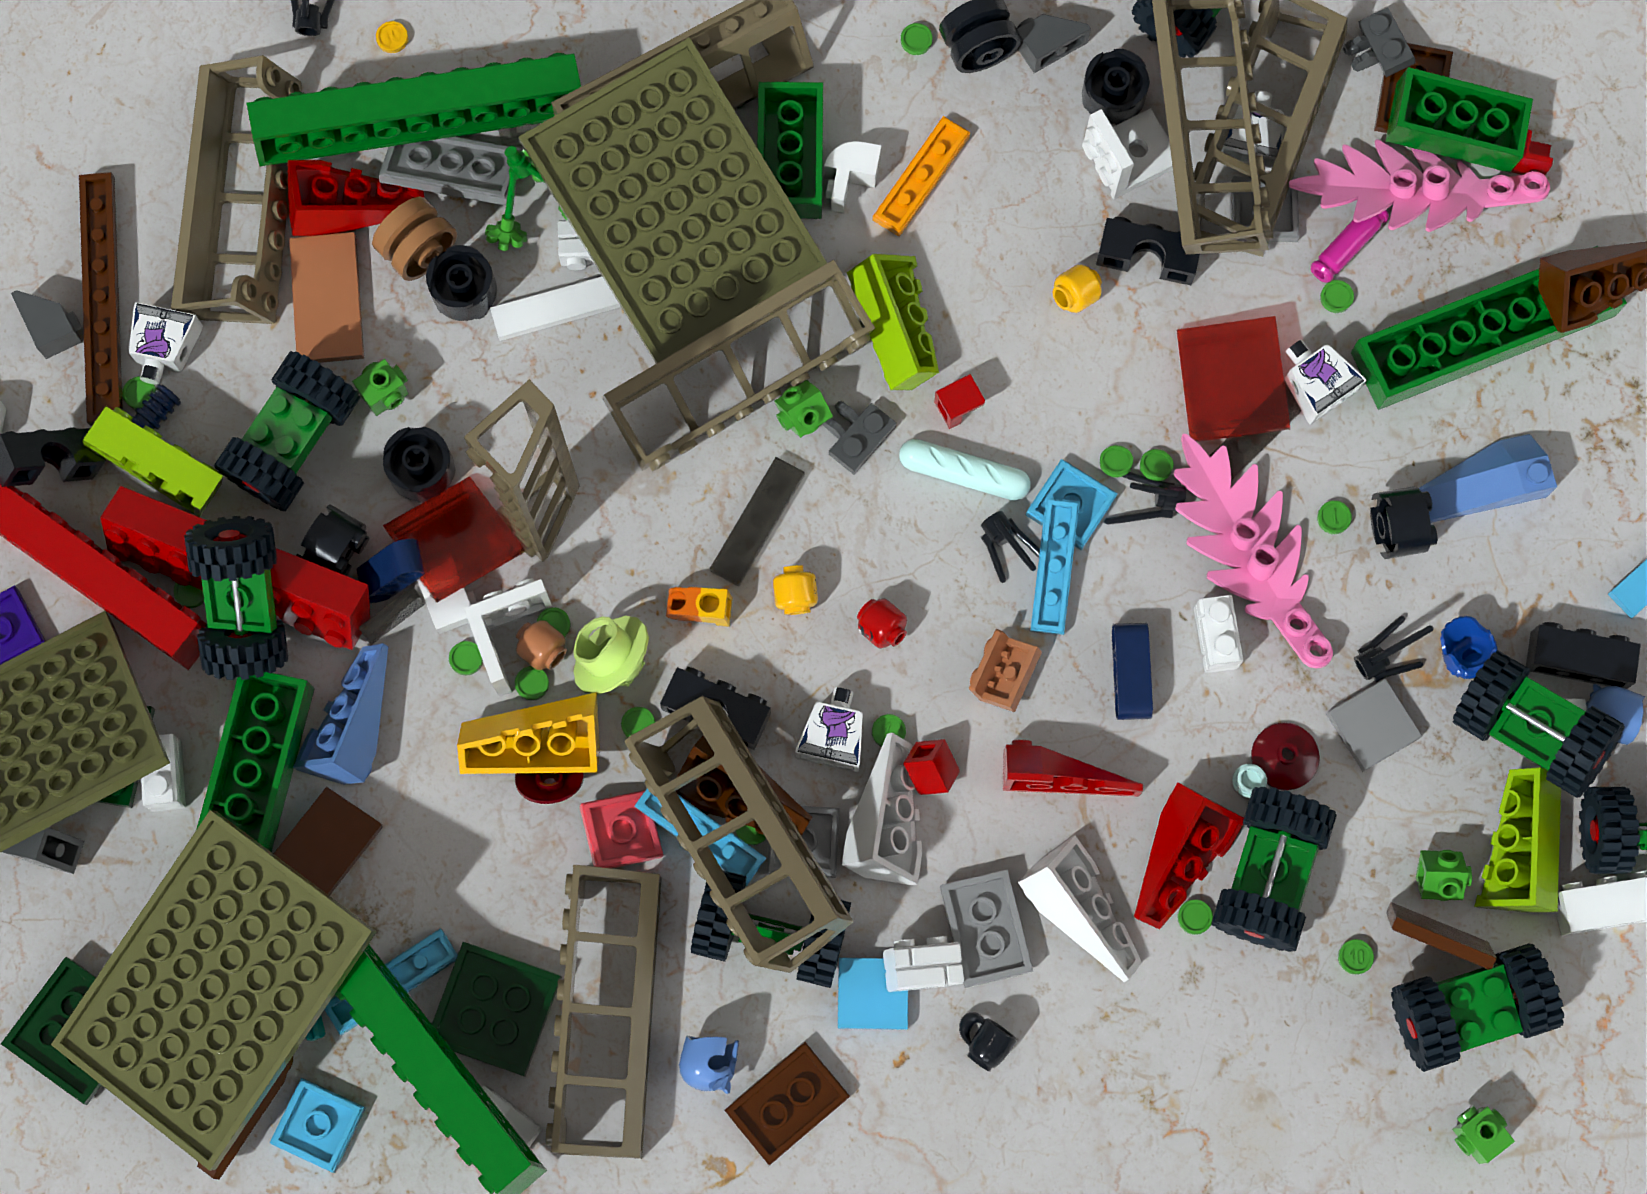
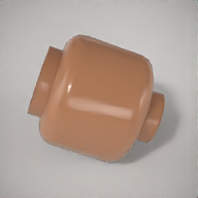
[516,620,567,670]

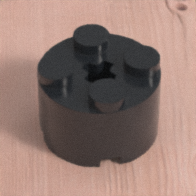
[1082,49,1150,125]
[426,245,497,321]
[383,427,455,503]
[1370,486,1438,559]
[296,504,370,576]

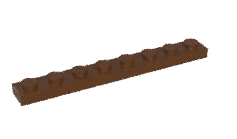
[79,172,123,426]

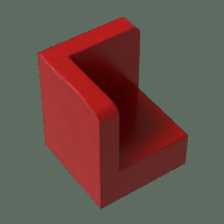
[1511,129,1554,175]
[934,374,985,429]
[903,739,960,795]

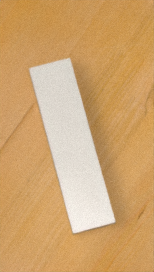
[490,276,621,341]

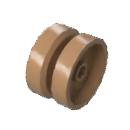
[372,196,457,281]

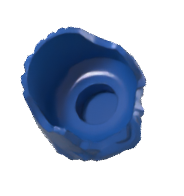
[1440,616,1498,679]

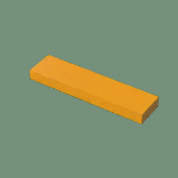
[872,116,970,237]

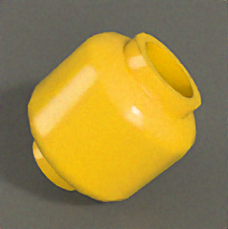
[1052,265,1102,313]
[773,565,818,615]

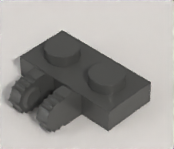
[1343,7,1416,77]
[822,401,897,475]

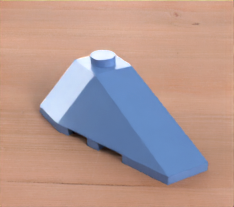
[1419,434,1557,523]
[293,643,388,785]

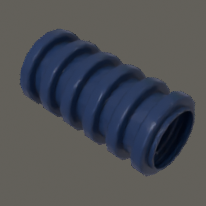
[131,384,181,430]

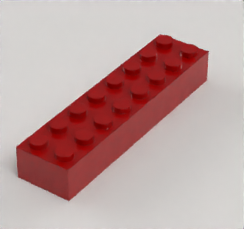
[0,484,206,671]
[100,486,371,651]

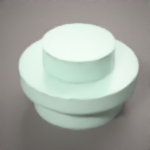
[1232,764,1267,798]

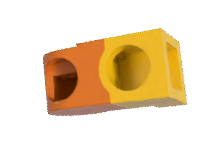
[666,587,733,627]

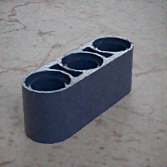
[356,539,425,603]
[1112,623,1153,720]

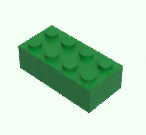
[1385,67,1533,173]
[757,82,823,219]

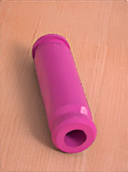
[1311,210,1389,283]

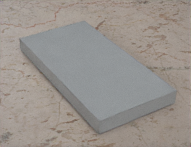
[379,137,521,206]

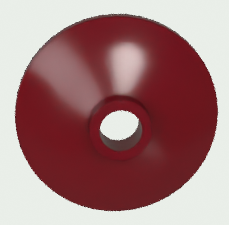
[1251,723,1320,790]
[515,773,584,804]

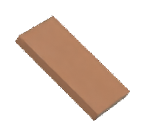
[289,232,364,363]

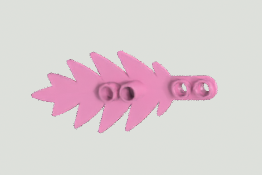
[1289,139,1550,232]
[1174,434,1333,669]

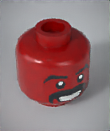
[857,598,907,649]

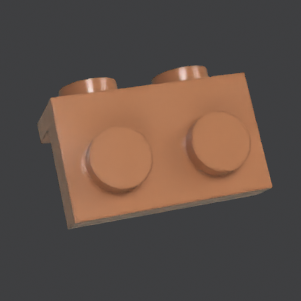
[969,629,1042,712]

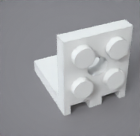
[1082,108,1173,200]
[464,578,552,697]

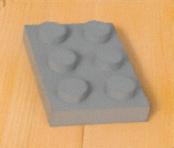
[940,869,1033,988]

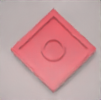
[579,790,663,869]

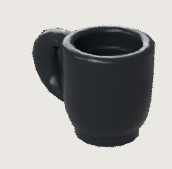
[959,1012,1017,1072]

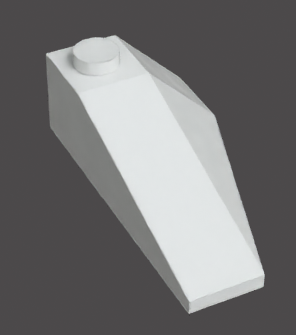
[841,733,922,885]

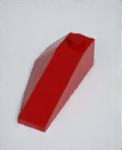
[288,160,425,236]
[1003,740,1143,797]
[1134,782,1244,930]

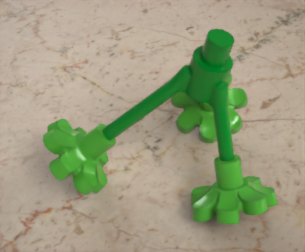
[485,146,568,251]

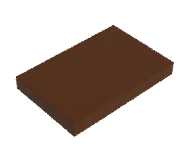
[1374,43,1453,133]
[273,787,383,896]
[1386,902,1496,969]
[724,1042,850,1166]

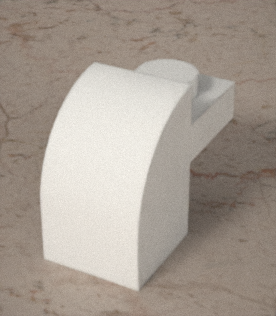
[824,141,881,213]

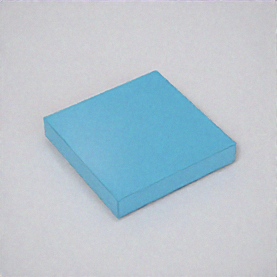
[1025,459,1118,550]
[838,958,908,1030]
[270,1078,366,1173]

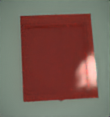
[1176,316,1291,442]
[383,476,525,603]

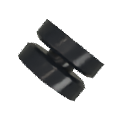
[939,0,1021,73]

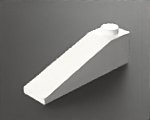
[1018,835,1142,982]

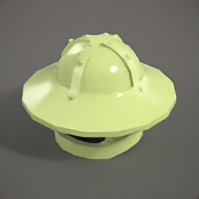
[573,616,649,695]

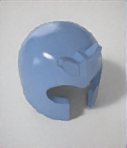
[1586,684,1645,745]
[679,1035,739,1094]

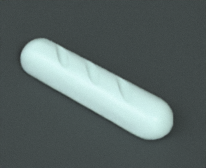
[899,439,1031,500]

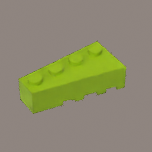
[83,407,223,517]

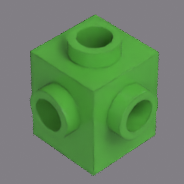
[352,359,408,417]
[774,380,833,438]
[1416,850,1472,901]
[1452,1106,1515,1164]

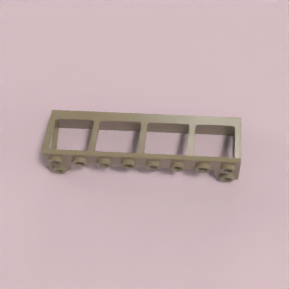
[551,0,814,116]
[1152,0,1274,254]
[1194,0,1347,257]
[171,55,301,324]
[603,260,875,472]
[464,379,580,562]
[624,696,854,973]
[545,865,662,1159]

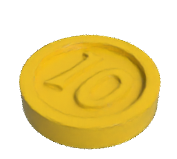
[376,21,408,53]

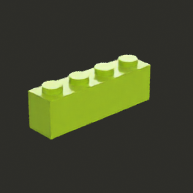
[846,254,939,390]
[1474,768,1561,913]

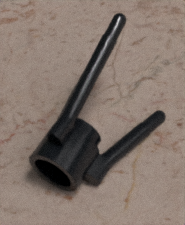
[291,0,335,36]
[1104,472,1186,525]
[981,511,1040,583]
[1354,616,1434,683]

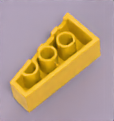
[457,692,600,774]

